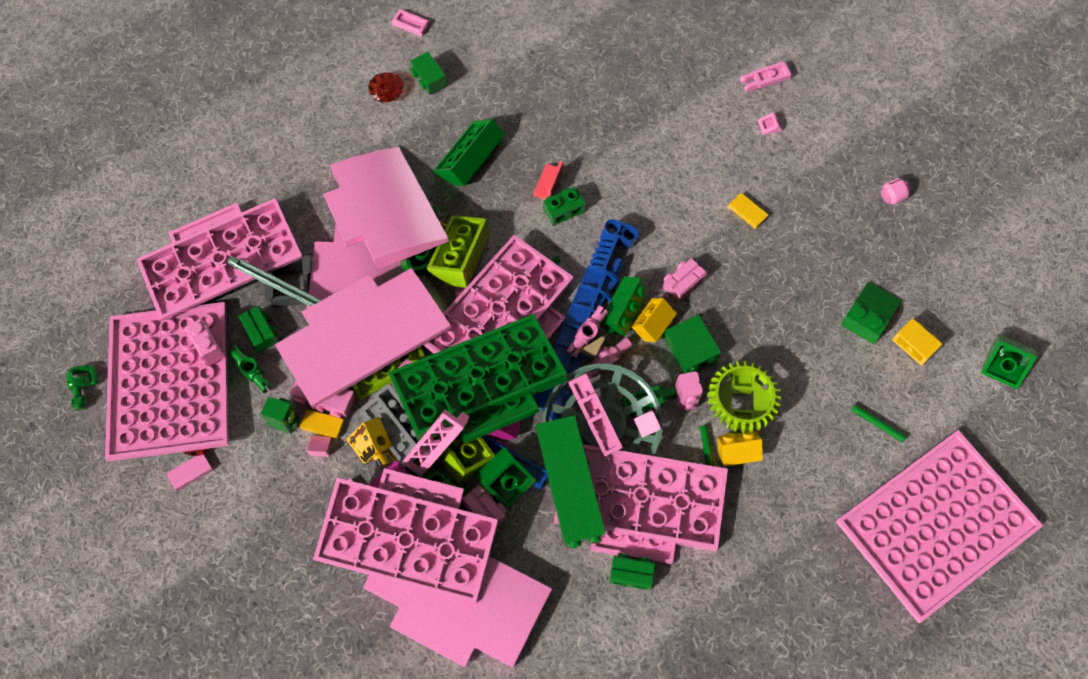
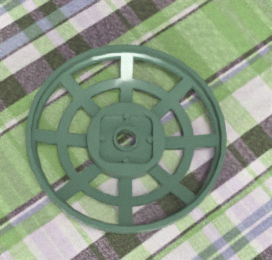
[543,364,662,456]

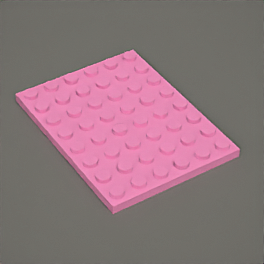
[105,302,229,462]
[836,430,1043,623]

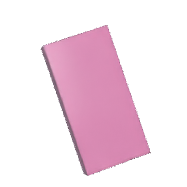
[392,9,430,36]
[166,452,213,491]

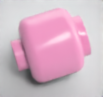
[881,178,910,205]

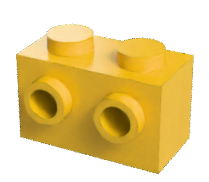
[631,298,677,342]
[892,318,942,366]
[717,430,763,466]

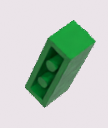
[601,276,650,335]

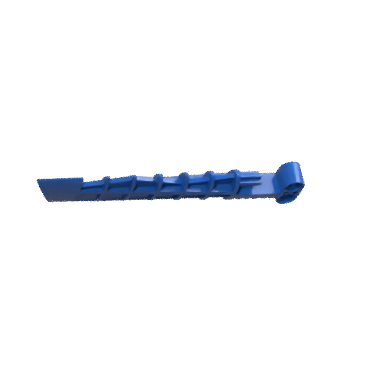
[533,219,638,421]

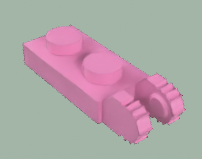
[740,62,791,92]

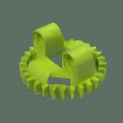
[707,361,782,433]

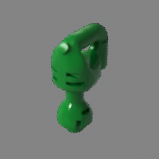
[66,365,99,411]

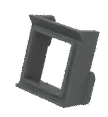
[265,255,311,307]

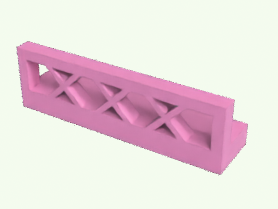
[402,410,470,477]

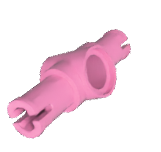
[566,306,608,358]
[582,338,632,380]

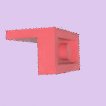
[534,161,563,199]

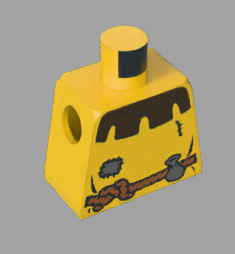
[347,416,392,469]

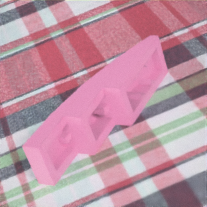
[568,373,623,456]

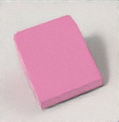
[758,112,783,135]
[634,410,661,437]
[307,436,332,457]

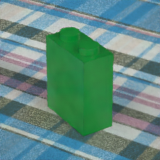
[663,315,721,374]

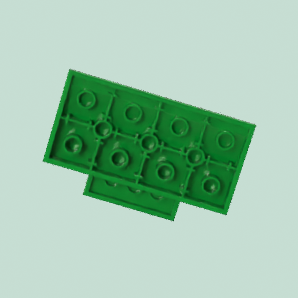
[388,314,567,443]

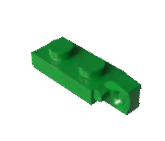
[621,385,677,417]

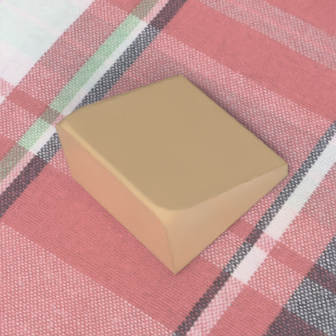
[580,337,605,358]

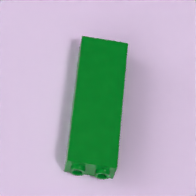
[535,415,606,549]

